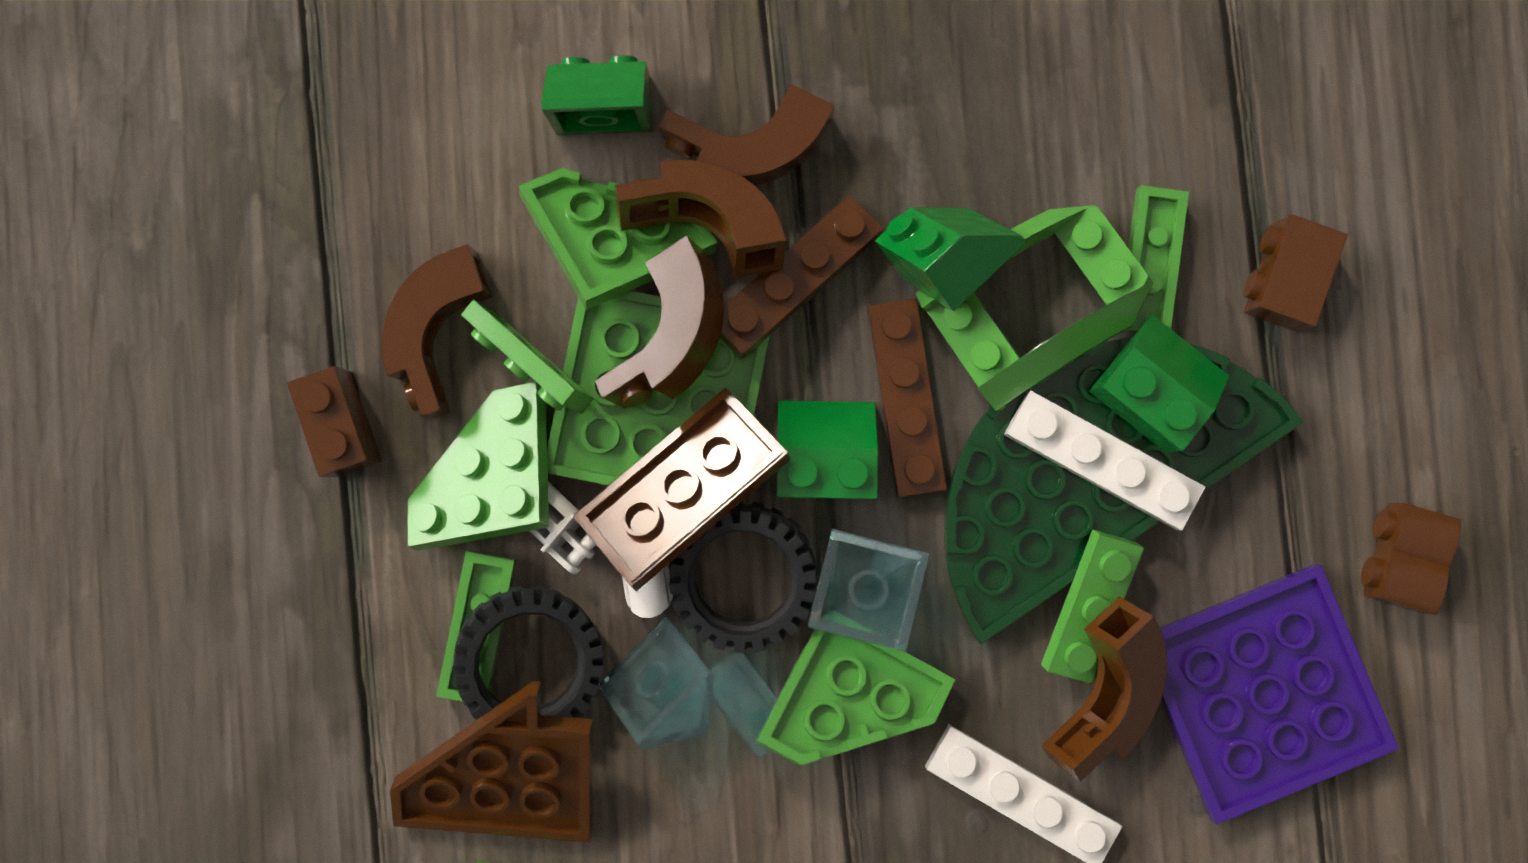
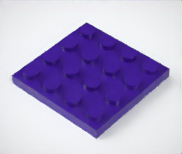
[1160,564,1399,824]

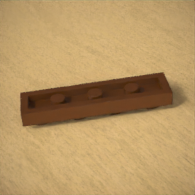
[720,195,883,360]
[867,298,947,497]

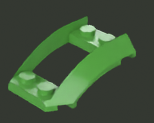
[915,205,1153,412]

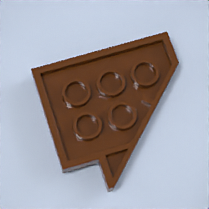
[390,681,593,842]

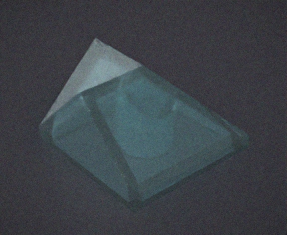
[808,529,930,652]
[599,617,716,749]

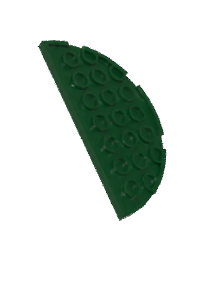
[944,338,1304,644]

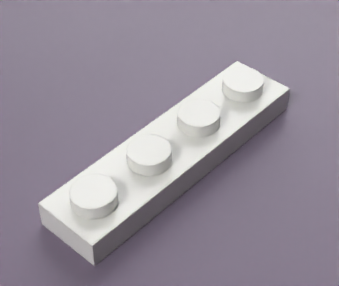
[1004,390,1205,530]
[925,724,1122,863]

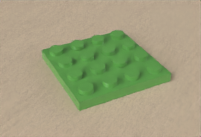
[547,291,770,485]

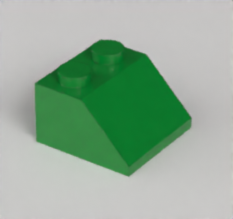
[541,55,652,135]
[875,207,1026,311]
[1089,314,1229,453]
[776,400,878,499]

